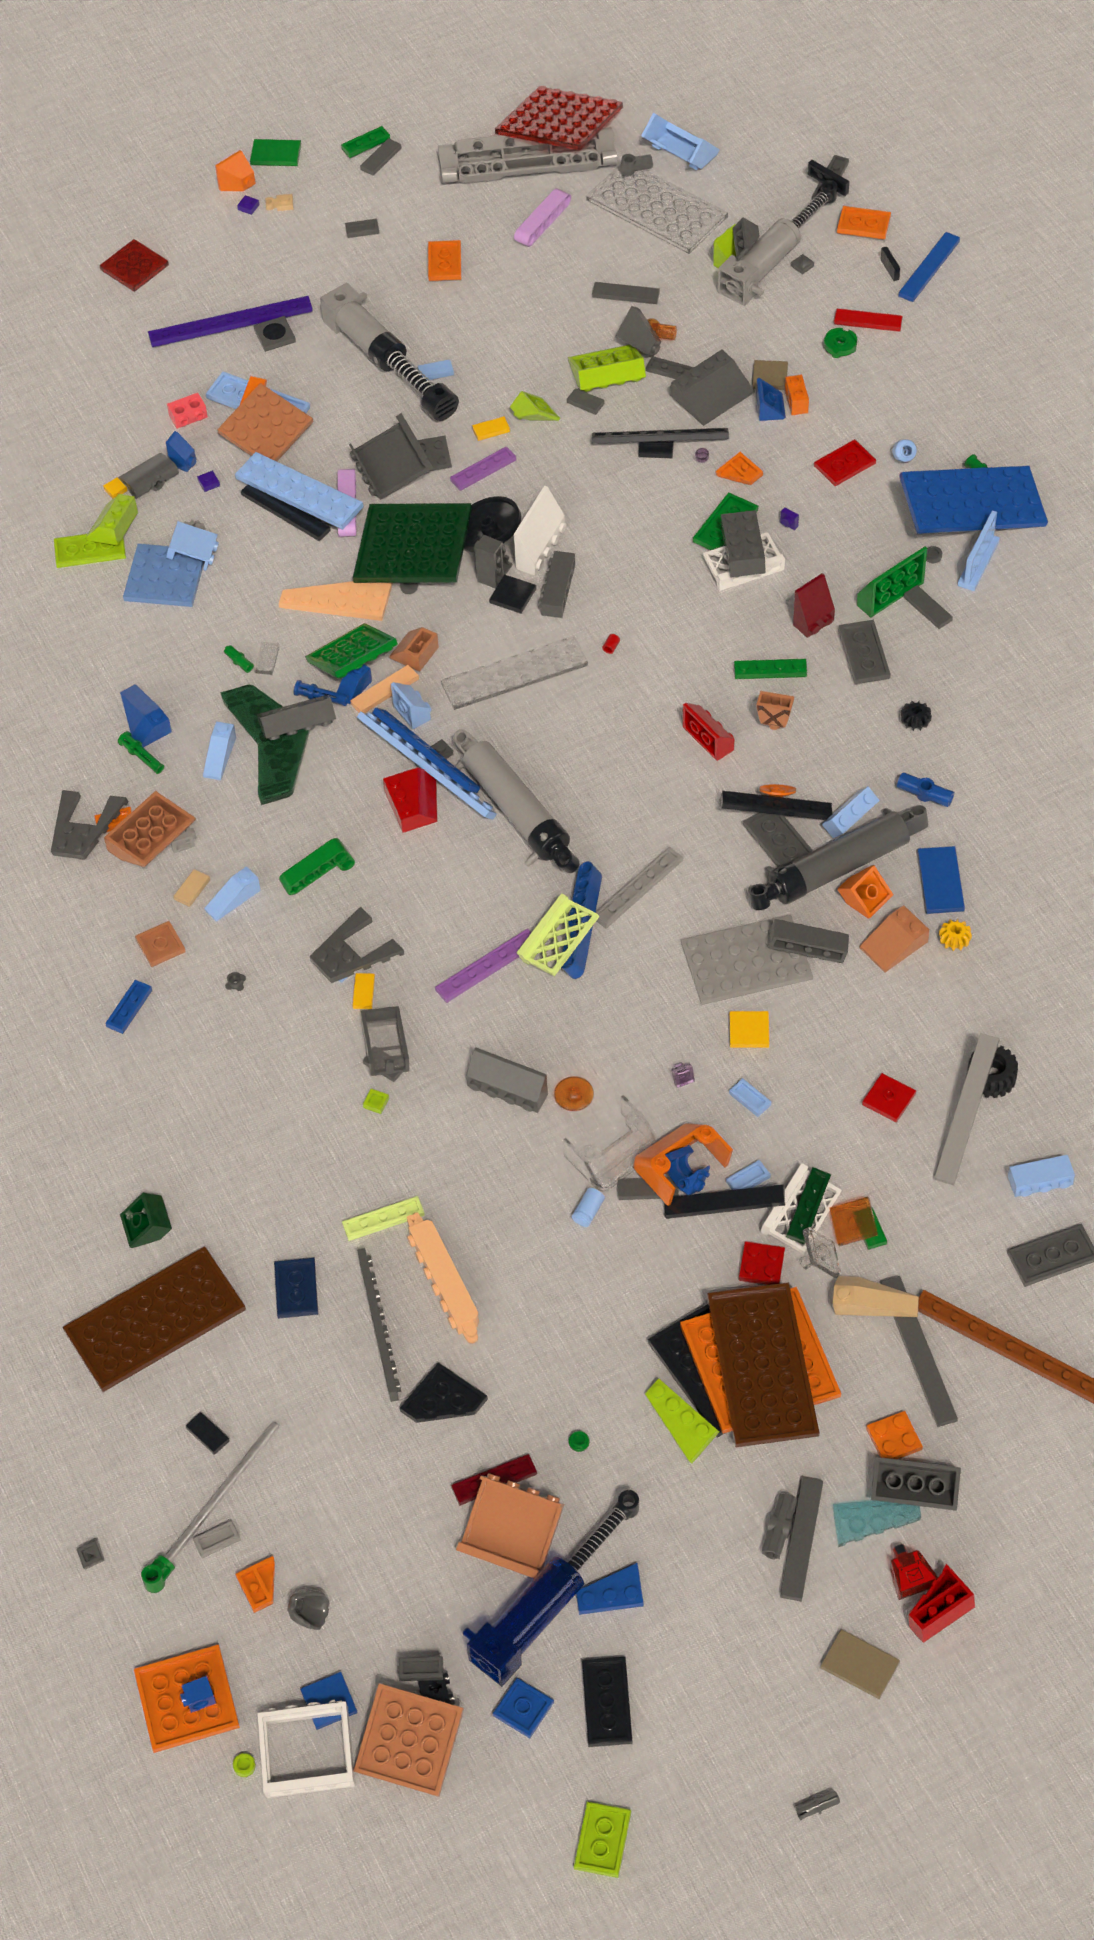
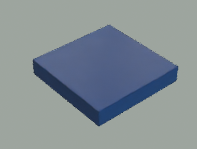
[300,1672,358,1730]
[493,1678,554,1739]

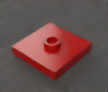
[862,1073,916,1123]

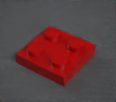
[739,1241,785,1285]

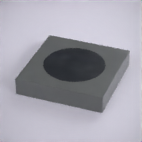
[253,316,296,352]

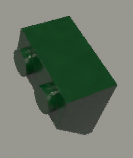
[120,1192,172,1248]

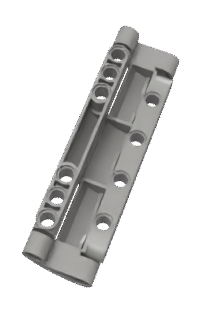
[438,126,618,183]

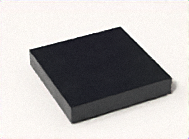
[489,574,536,614]

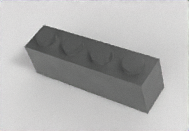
[538,551,576,618]
[769,919,849,964]

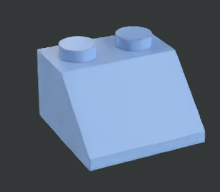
[391,682,431,730]

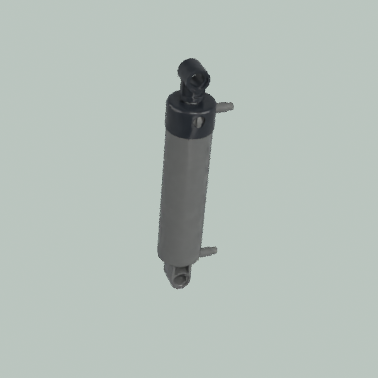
[749,805,928,910]

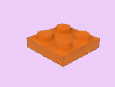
[866,1411,923,1460]

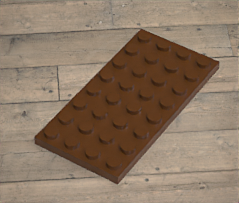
[62,1246,246,1392]
[707,1282,820,1448]

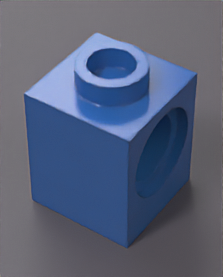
[180,1676,216,1713]

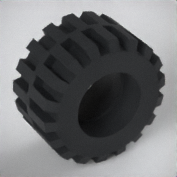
[967,1045,1018,1098]

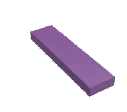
[450,446,516,491]

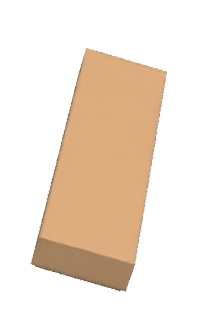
[350,665,419,713]

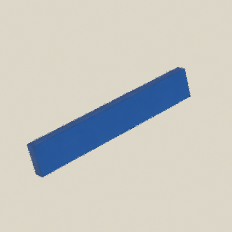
[899,232,960,302]

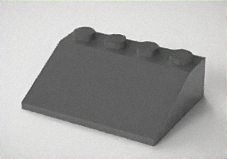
[670,349,754,426]

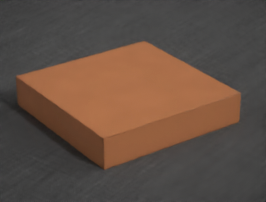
[135,921,186,967]

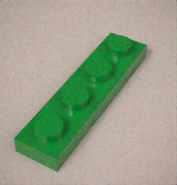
[734,659,807,679]

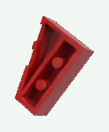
[908,1564,975,1643]

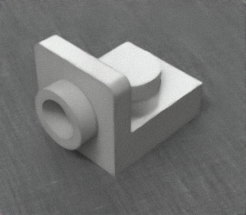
[171,827,196,853]

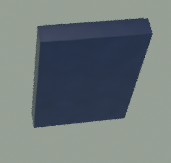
[274,1257,319,1319]

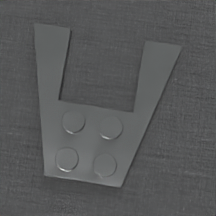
[51,790,129,860]
[309,907,404,983]

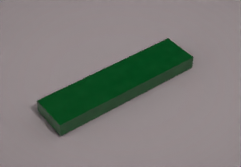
[786,1167,831,1245]

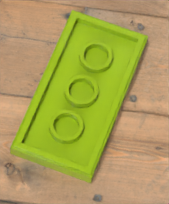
[54,534,126,568]

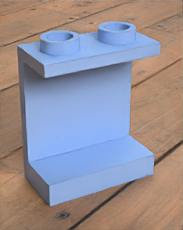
[166,521,219,571]

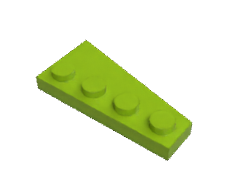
[645,1378,719,1464]

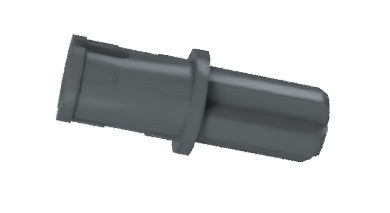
[795,1791,840,1821]

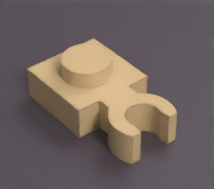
[265,194,294,211]

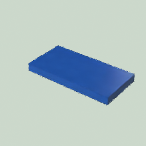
[917,846,965,914]

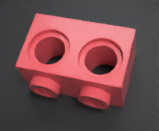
[167,393,208,429]

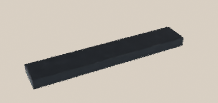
[241,485,331,541]
[721,790,832,820]
[664,1184,785,1219]

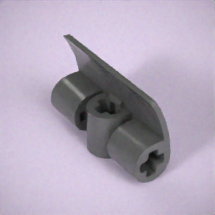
[118,453,179,499]

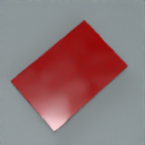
[814,439,876,486]

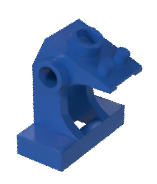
[666,1145,710,1195]

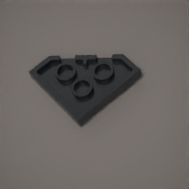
[400,1362,488,1423]

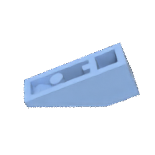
[203,721,236,780]
[204,866,261,922]

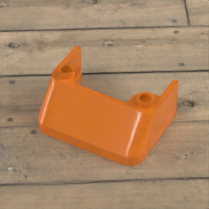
[633,1123,733,1206]

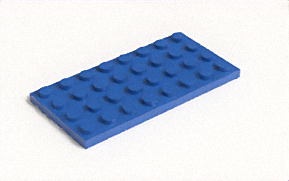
[899,466,1048,534]

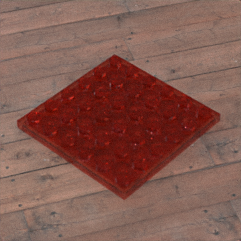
[495,86,623,150]

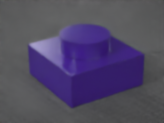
[237,195,260,215]
[197,470,220,492]
[780,507,799,531]

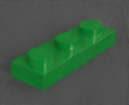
[341,126,390,158]

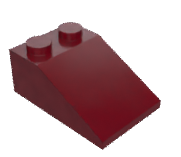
[793,573,835,638]

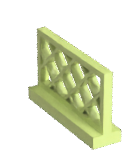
[517,893,599,976]

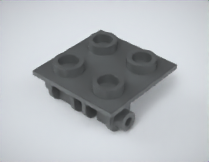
[418,435,452,471]

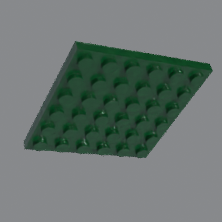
[353,503,472,583]

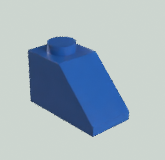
[166,431,197,472]
[337,664,372,704]

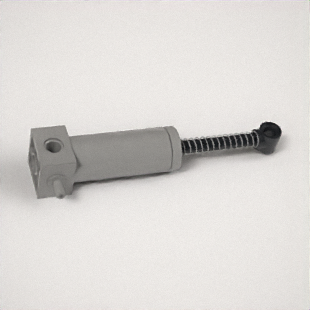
[718,180,837,306]

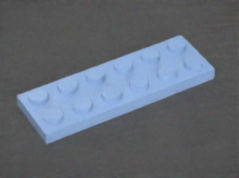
[206,372,310,413]

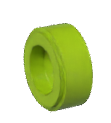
[233,1753,256,1777]

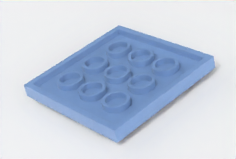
[123,544,204,607]

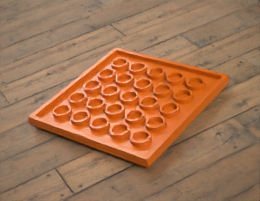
[680,1287,841,1434]

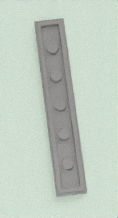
[596,847,683,929]

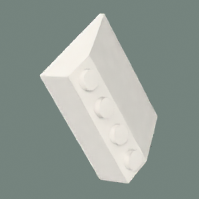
[514,486,566,576]

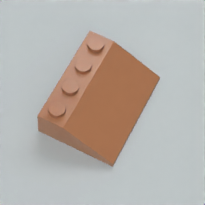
[104,791,196,867]

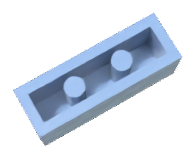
[822,786,880,838]
[1008,1155,1075,1197]

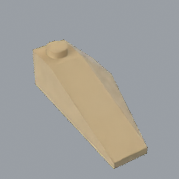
[833,1276,919,1317]

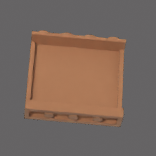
[456,1473,565,1579]

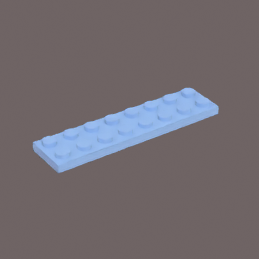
[235,452,364,530]

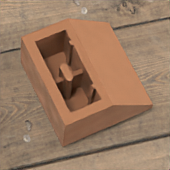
[390,627,439,672]

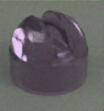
[695,448,709,463]

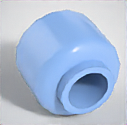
[892,439,917,462]

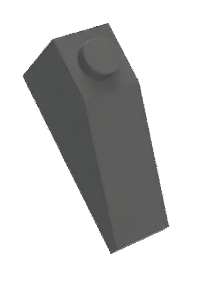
[733,217,760,260]

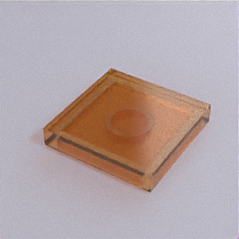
[830,1197,878,1247]

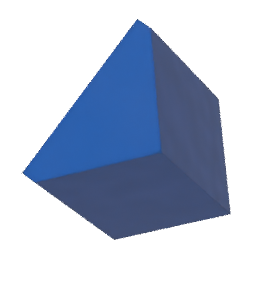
[756,378,786,421]

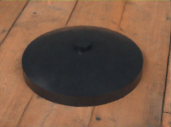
[464,496,521,551]

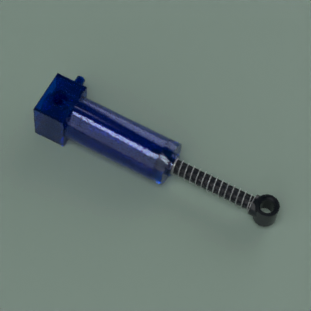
[463,1490,639,1687]

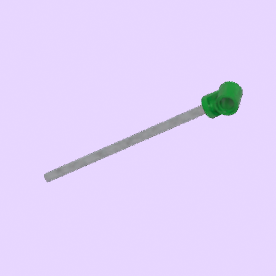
[141,1422,279,1593]

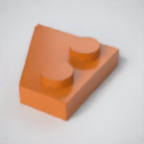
[235,1556,275,1613]

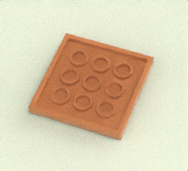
[217,383,313,461]
[354,1684,464,1797]

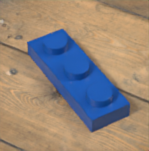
[105,980,153,1034]

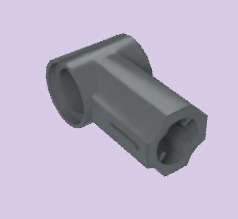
[620,154,653,176]

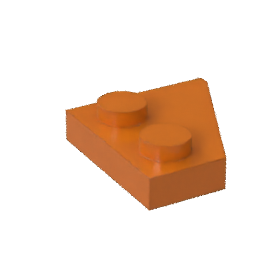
[715,452,763,485]

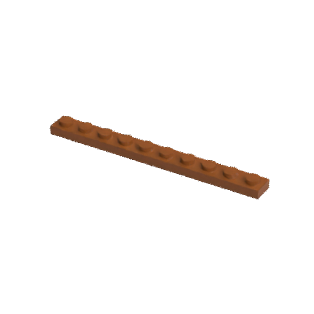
[918,1290,1094,1404]

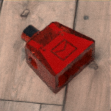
[890,1544,938,1600]

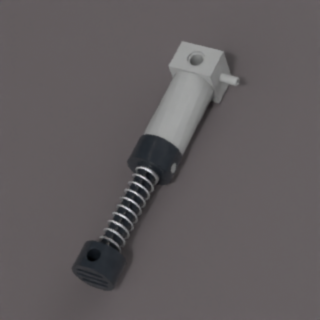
[320,282,459,421]

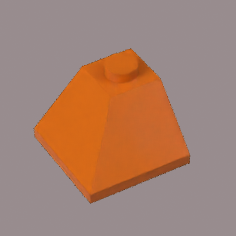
[215,150,256,191]
[837,865,894,918]

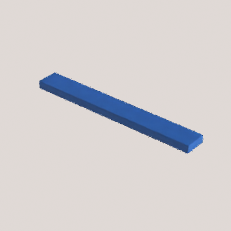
[372,708,480,793]

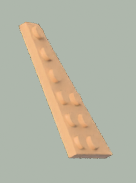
[279,581,393,621]

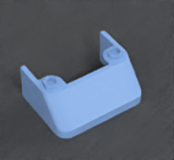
[641,113,720,170]

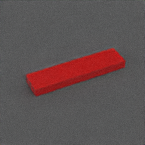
[834,308,903,332]

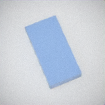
[418,359,454,380]
[729,1078,771,1117]
[726,1160,771,1190]

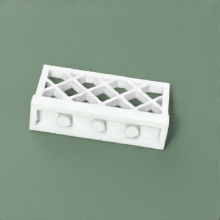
[703,532,785,591]
[760,1163,842,1254]

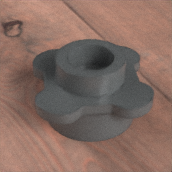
[225,972,246,991]

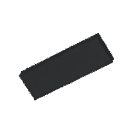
[808,160,850,196]

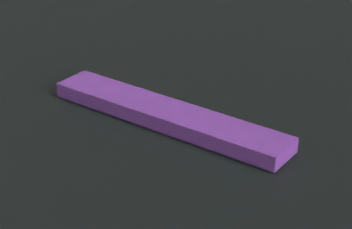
[435,928,531,1003]

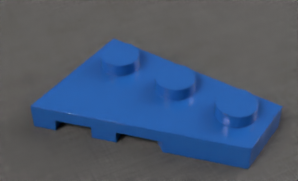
[576,1563,644,1615]

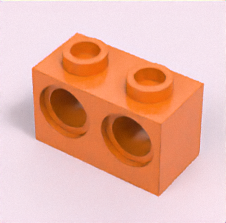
[785,374,809,415]

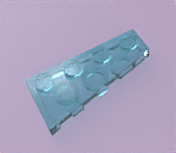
[833,1501,921,1548]

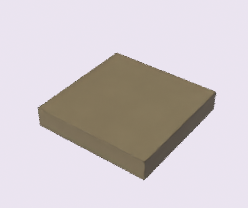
[753,360,788,390]

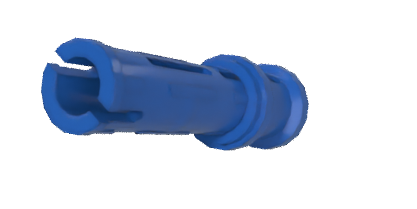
[294,680,349,706]

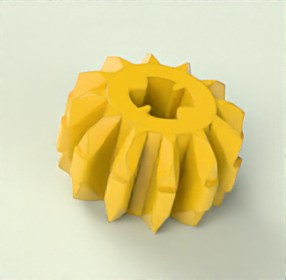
[939,919,972,951]

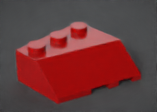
[383,767,437,833]

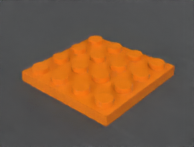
[134,1644,240,1753]

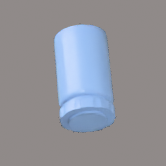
[572,1188,605,1227]

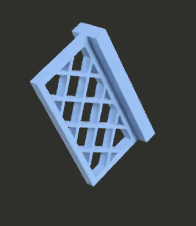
[958,510,1000,591]

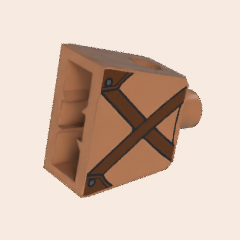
[756,691,794,730]

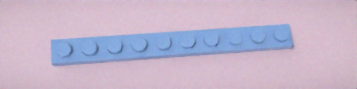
[357,711,497,820]

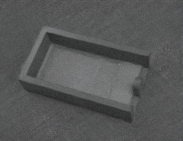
[361,1006,409,1076]

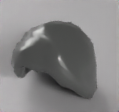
[288,1590,330,1630]

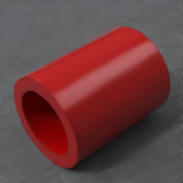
[602,634,620,654]

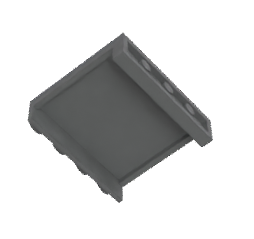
[349,413,434,500]

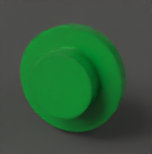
[569,1431,590,1452]

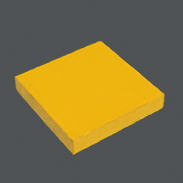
[730,1011,769,1048]

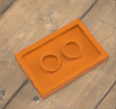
[837,206,891,239]
[428,240,461,281]

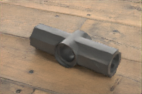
[762,1493,797,1560]

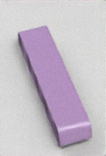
[514,188,571,247]
[338,469,356,537]

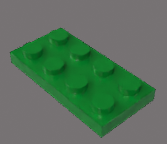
[693,492,759,550]

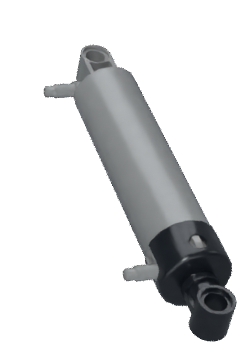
[453,729,580,873]

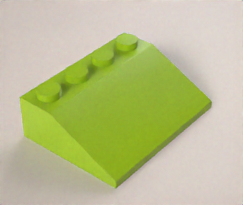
[568,344,646,391]

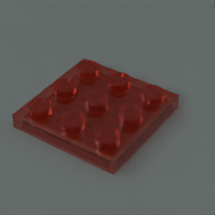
[99,239,169,292]

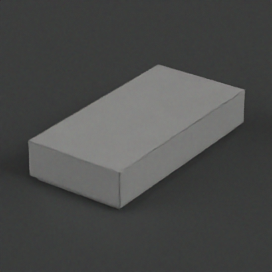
[193,1520,241,1559]

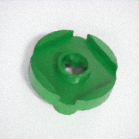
[824,328,857,358]

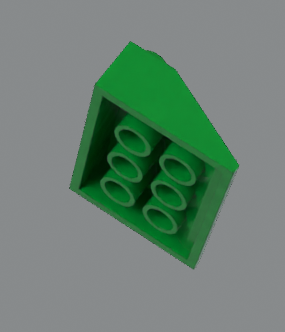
[857,546,927,618]

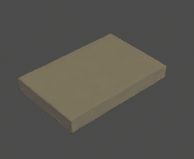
[821,1629,900,1700]

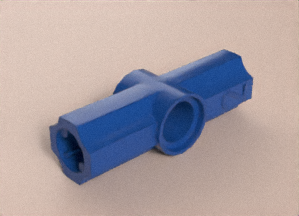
[897,772,955,807]

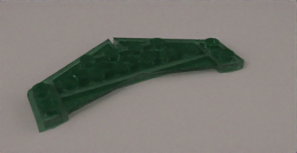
[220,684,310,805]

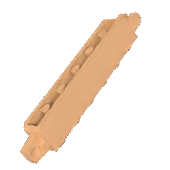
[407,1212,479,1344]

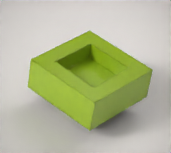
[363,1089,389,1114]

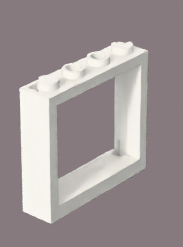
[258,1700,355,1798]

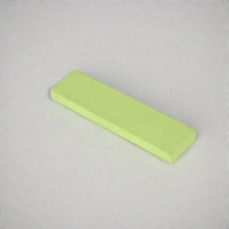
[342,1196,425,1241]

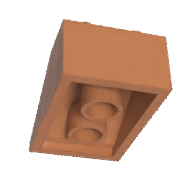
[860,905,930,973]

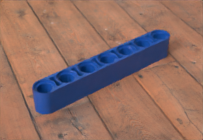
[561,861,602,979]

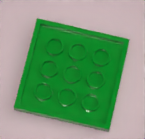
[305,623,398,678]

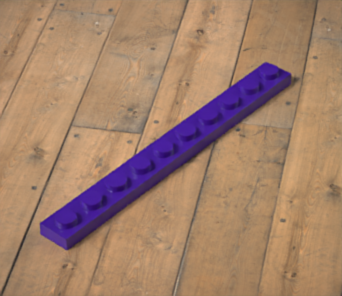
[148,296,313,347]

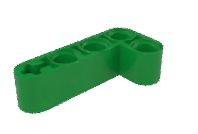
[279,838,355,895]

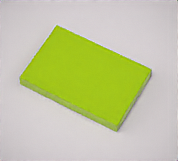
[574,1802,631,1878]

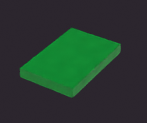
[250,139,301,166]

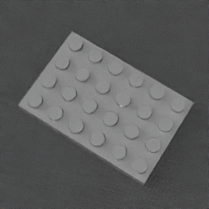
[681,914,813,1005]

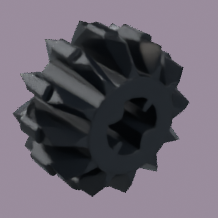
[901,700,932,731]

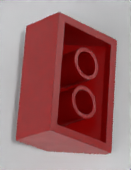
[683,703,735,761]

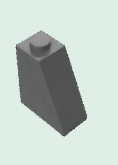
[616,306,661,356]

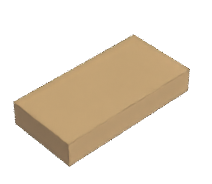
[174,869,210,907]

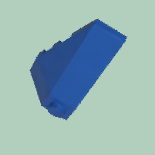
[120,684,172,748]

